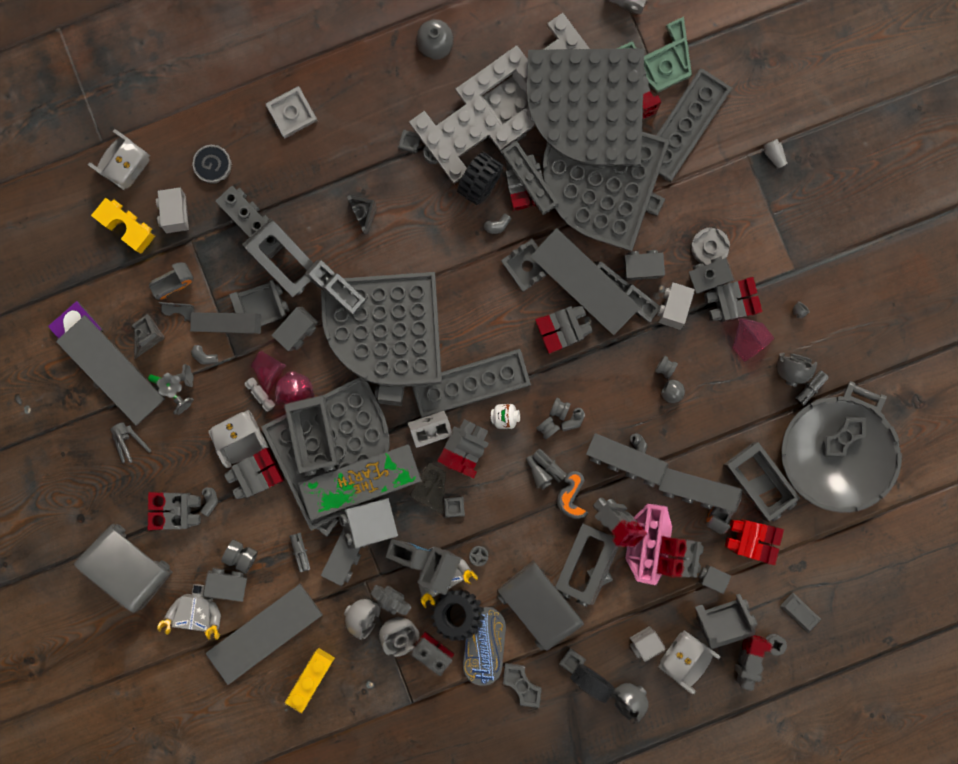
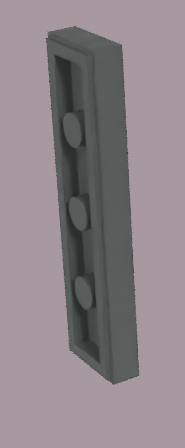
[501,141,559,215]

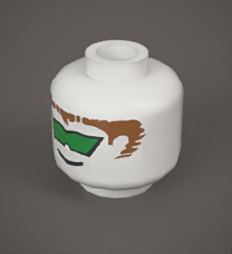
[491,404,520,429]

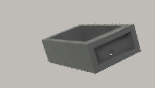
[242,218,314,297]
[284,396,340,476]
[723,442,800,522]
[555,524,619,607]

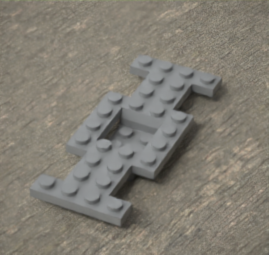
[409,13,590,184]

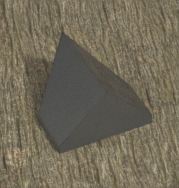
[347,195,377,234]
[132,314,165,360]

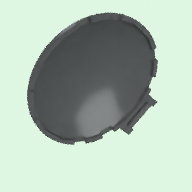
[781,381,902,513]

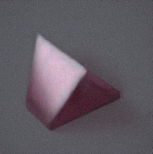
[733,318,774,362]
[250,350,286,395]

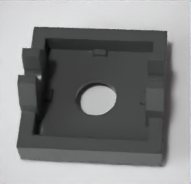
[501,239,549,292]

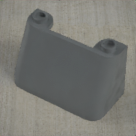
[74,524,173,612]
[497,560,584,651]

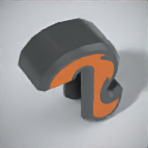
[149,262,194,300]
[556,471,588,519]
[705,498,742,534]

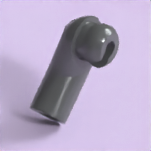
[484,213,512,234]
[191,345,218,364]
[561,408,585,432]
[630,433,647,453]
[200,487,218,517]

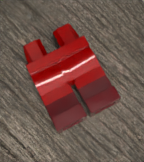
[725,519,784,565]

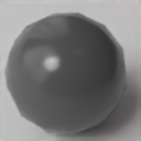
[661,379,685,404]

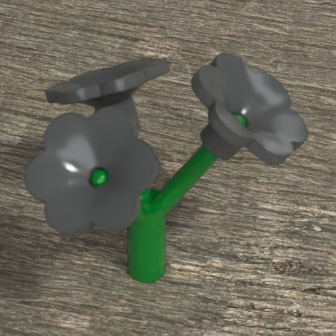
[148,364,194,415]

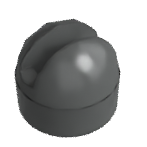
[792,301,810,318]

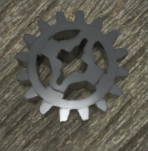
[370,585,411,616]

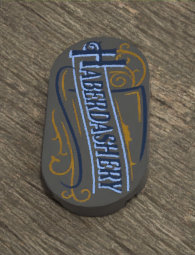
[463,607,506,686]

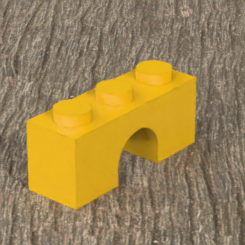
[91,198,155,254]
[285,648,335,713]

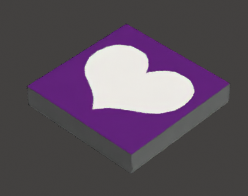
[48,301,103,339]

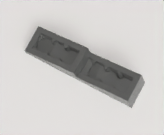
[595,261,660,322]
[191,312,261,334]

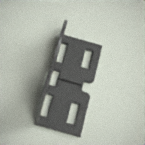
[158,302,194,321]

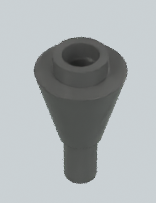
[526,455,553,490]

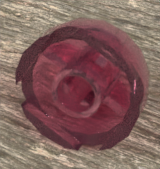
[275,371,315,404]

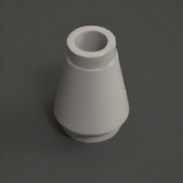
[763,139,787,169]

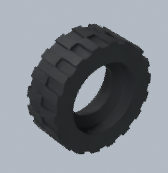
[571,664,615,703]

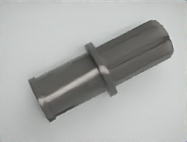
[795,371,829,406]
[533,449,567,483]
[289,533,310,572]

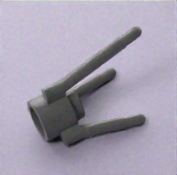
[110,422,151,463]

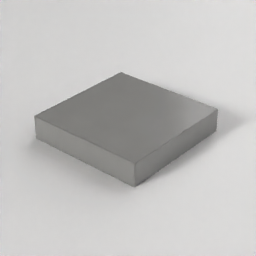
[266,86,317,138]

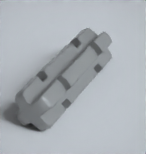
[245,378,275,412]

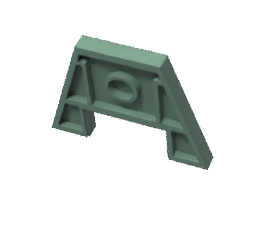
[617,17,692,93]

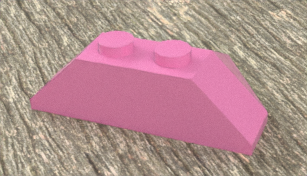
[625,504,672,585]

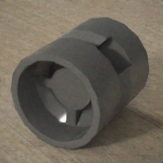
[221,539,258,574]

